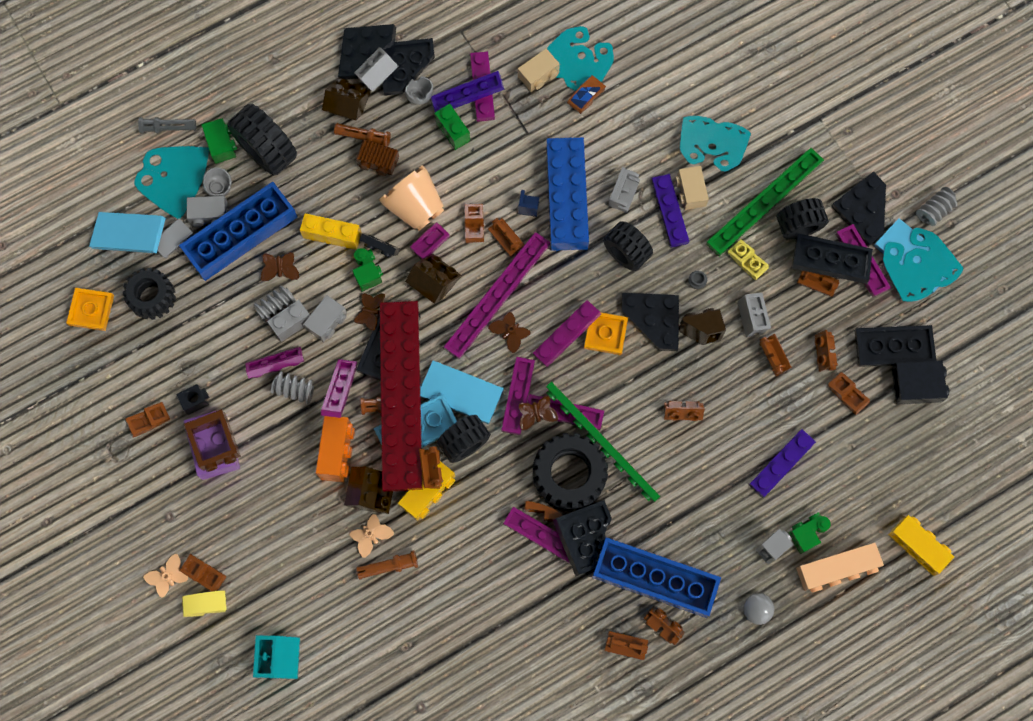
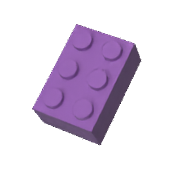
[184,410,240,480]

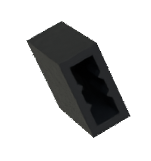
[892,360,949,405]

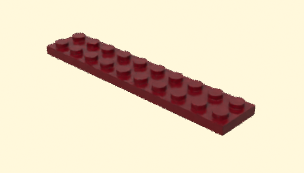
[380,301,423,492]

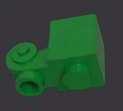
[352,248,383,292]
[788,512,831,554]

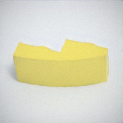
[728,239,769,280]
[182,591,226,617]

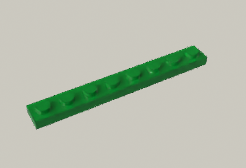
[706,148,824,257]
[546,381,661,502]

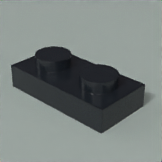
[360,233,400,257]

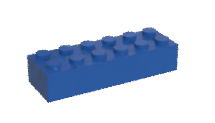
[546,137,589,251]
[179,182,298,281]
[592,537,721,618]

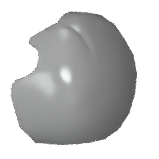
[405,76,433,105]
[203,167,232,197]
[744,593,775,625]

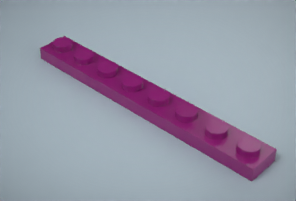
[444,232,550,360]

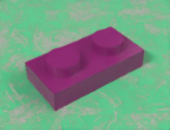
[410,222,450,260]

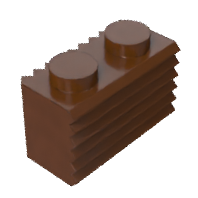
[356,139,399,176]

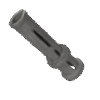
[138,117,197,134]

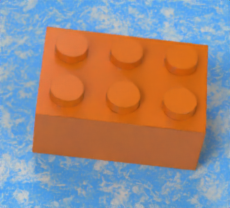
[316,416,355,483]

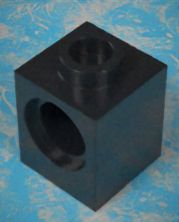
[176,384,210,415]

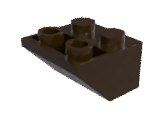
[322,79,371,120]
[405,254,462,304]
[679,308,726,345]
[344,466,393,514]

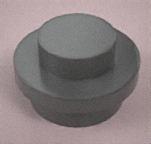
[688,271,707,289]

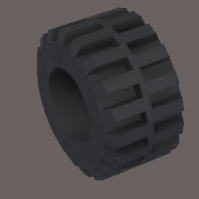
[776,198,829,239]
[603,221,653,271]
[123,268,176,320]
[437,415,491,463]

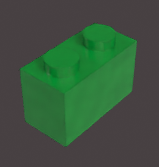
[434,104,470,150]
[201,118,238,164]

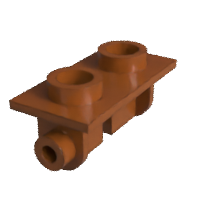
[488,218,525,257]
[797,271,839,297]
[815,330,838,372]
[759,334,792,376]
[664,401,705,421]
[419,447,443,489]
[644,606,685,645]
[605,631,648,660]

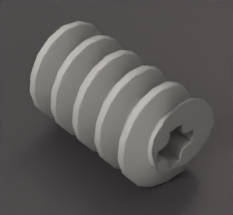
[916,187,958,226]
[254,286,296,324]
[271,371,314,404]

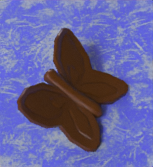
[261,252,299,281]
[354,293,385,330]
[489,312,531,353]
[518,395,558,430]

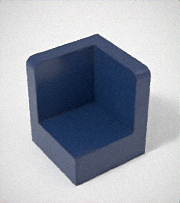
[518,189,540,217]

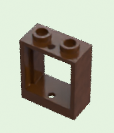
[184,409,241,472]

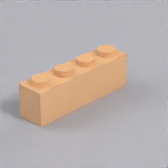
[796,543,884,593]

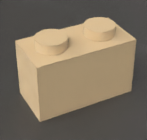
[518,48,560,92]
[675,166,709,210]

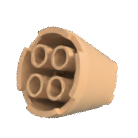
[379,165,444,231]

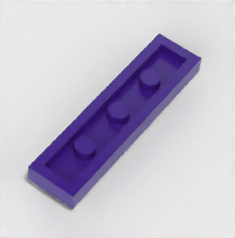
[431,71,505,112]
[651,174,690,248]
[749,429,816,498]

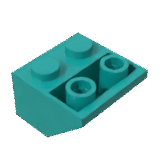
[253,635,300,679]

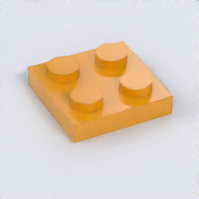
[66,288,114,331]
[584,313,628,355]

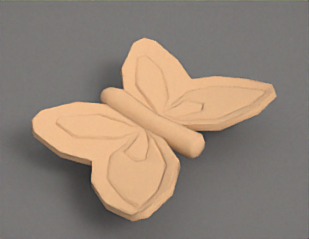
[350,514,394,558]
[143,554,188,598]

